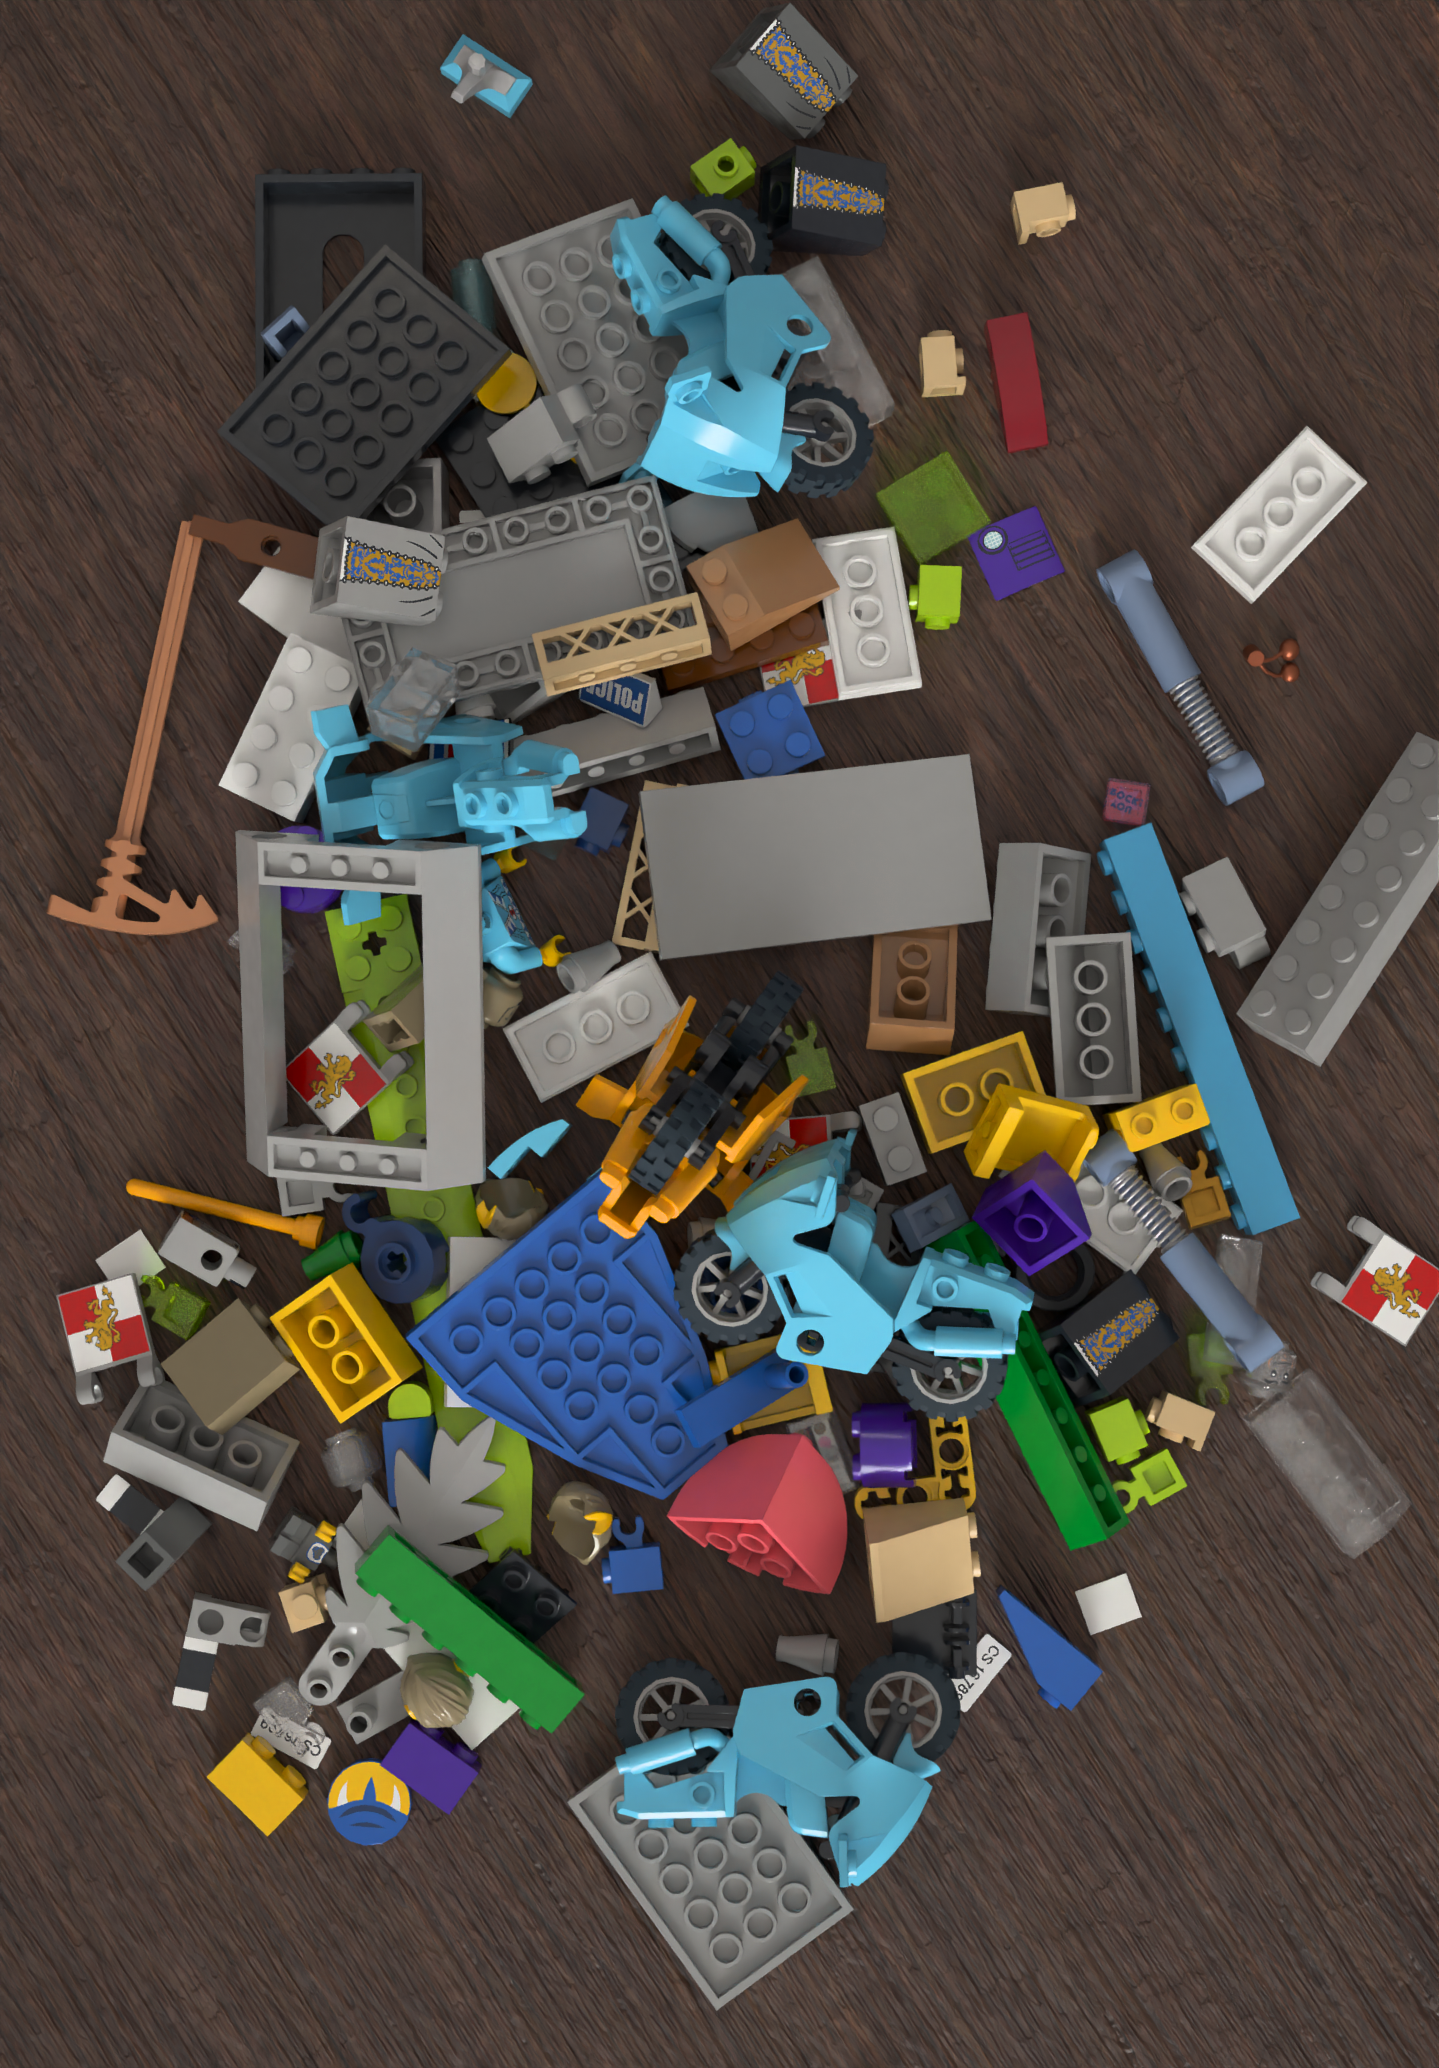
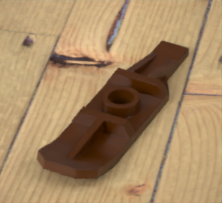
[188,514,319,580]

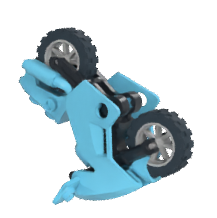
[610,193,874,498]
[673,1129,1035,1422]
[615,1652,961,1887]

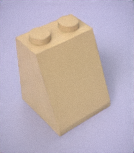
[862,1498,981,1623]

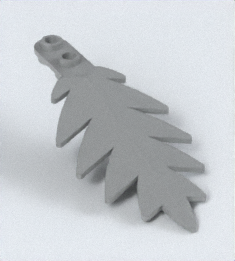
[299,1416,506,1706]

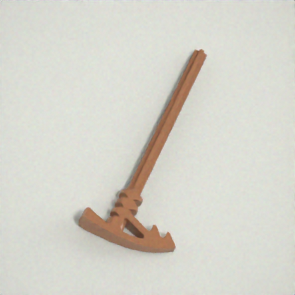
[46,520,219,936]

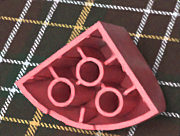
[667,1433,847,1594]

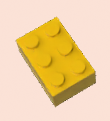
[900,1031,1046,1154]
[270,1262,423,1424]

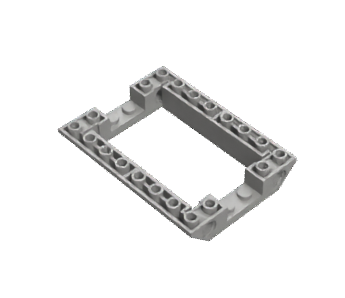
[235,830,486,1191]

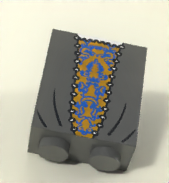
[709,3,858,140]

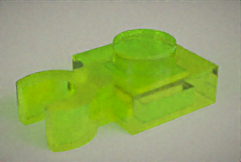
[785,1020,836,1097]
[140,1275,211,1340]
[1186,1331,1233,1406]

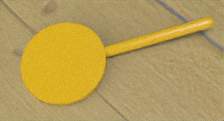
[477,353,577,464]

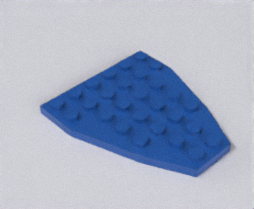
[406,1169,728,1500]

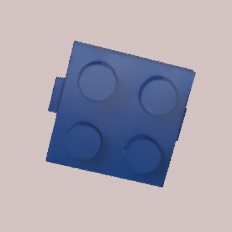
[714,680,826,779]

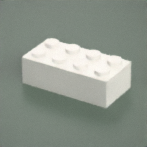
[219,632,362,823]

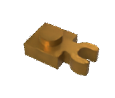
[1177,1150,1231,1230]

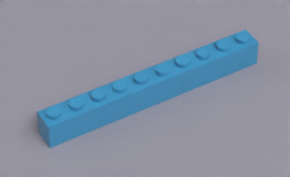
[1096,823,1300,1235]

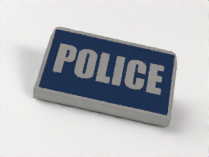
[579,673,663,727]

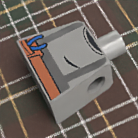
[158,1209,257,1290]

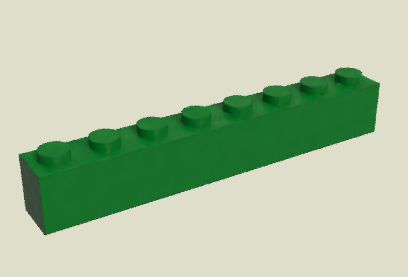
[923,1220,1130,1551]

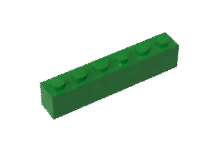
[355,1525,585,1734]

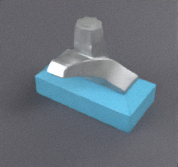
[440,34,533,118]

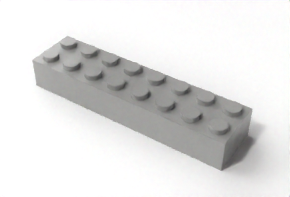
[1237,732,1439,1067]

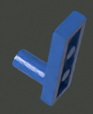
[674,1348,808,1448]

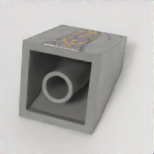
[310,516,448,626]

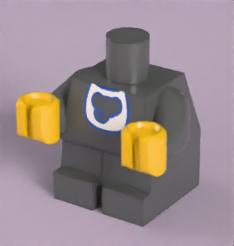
[269,1506,338,1584]

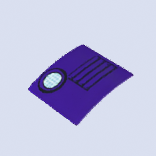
[968,506,1065,601]

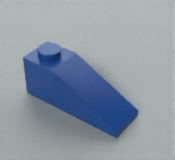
[995,1584,1103,1711]

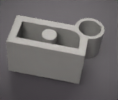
[487,384,597,484]
[1179,857,1271,969]

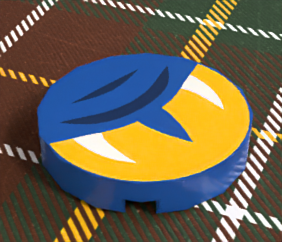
[327,1758,413,1846]

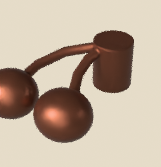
[1243,638,1300,683]

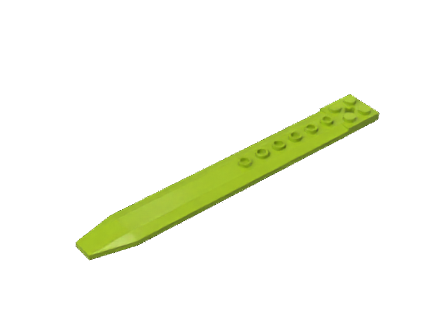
[325,894,533,1563]

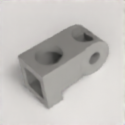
[186,1592,271,1647]

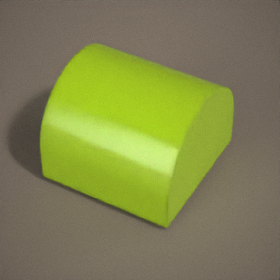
[388,1381,434,1419]

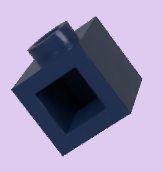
[574,787,630,856]

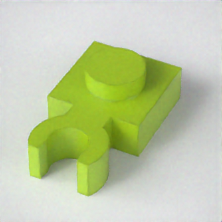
[1111,1447,1187,1513]

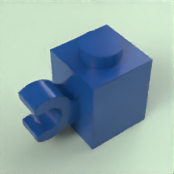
[602,1515,664,1594]

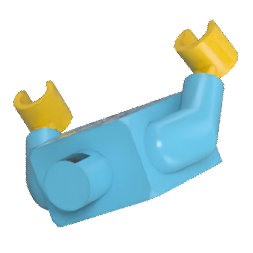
[481,846,571,974]

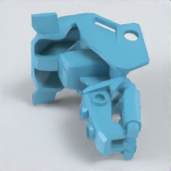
[311,704,587,925]

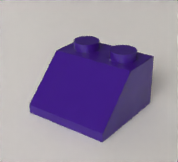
[972,1150,1092,1276]

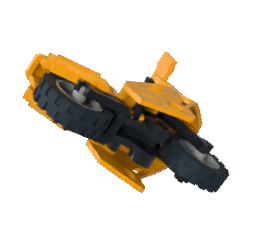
[576,970,810,1239]

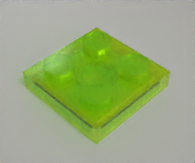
[876,451,991,567]

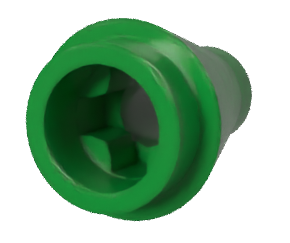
[301,1230,363,1281]

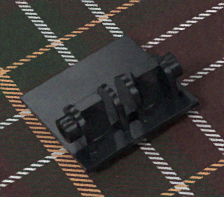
[469,1546,577,1644]
[892,1590,977,1679]

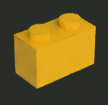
[207,1732,309,1837]

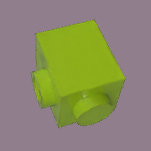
[690,138,757,200]
[908,565,962,630]
[1084,1395,1150,1465]

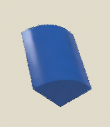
[382,1414,438,1507]

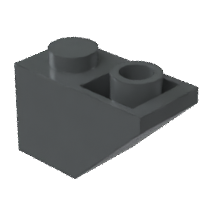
[115,1497,213,1591]

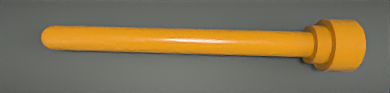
[126,1179,325,1250]

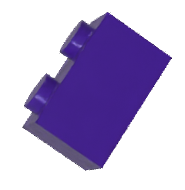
[380,1718,482,1815]

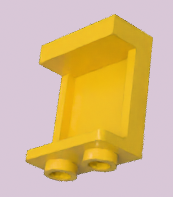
[963,1083,1099,1182]
[1103,1083,1210,1152]
[708,1334,833,1435]

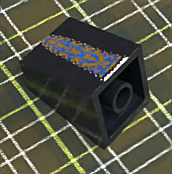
[758,145,889,256]
[1037,1269,1180,1408]

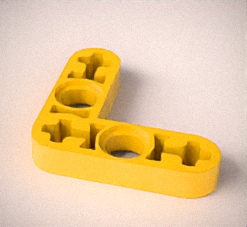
[854,1416,976,1519]

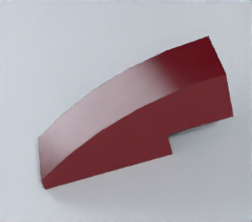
[983,312,1049,454]

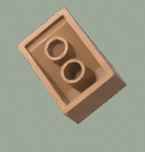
[686,518,840,651]
[866,925,958,1055]

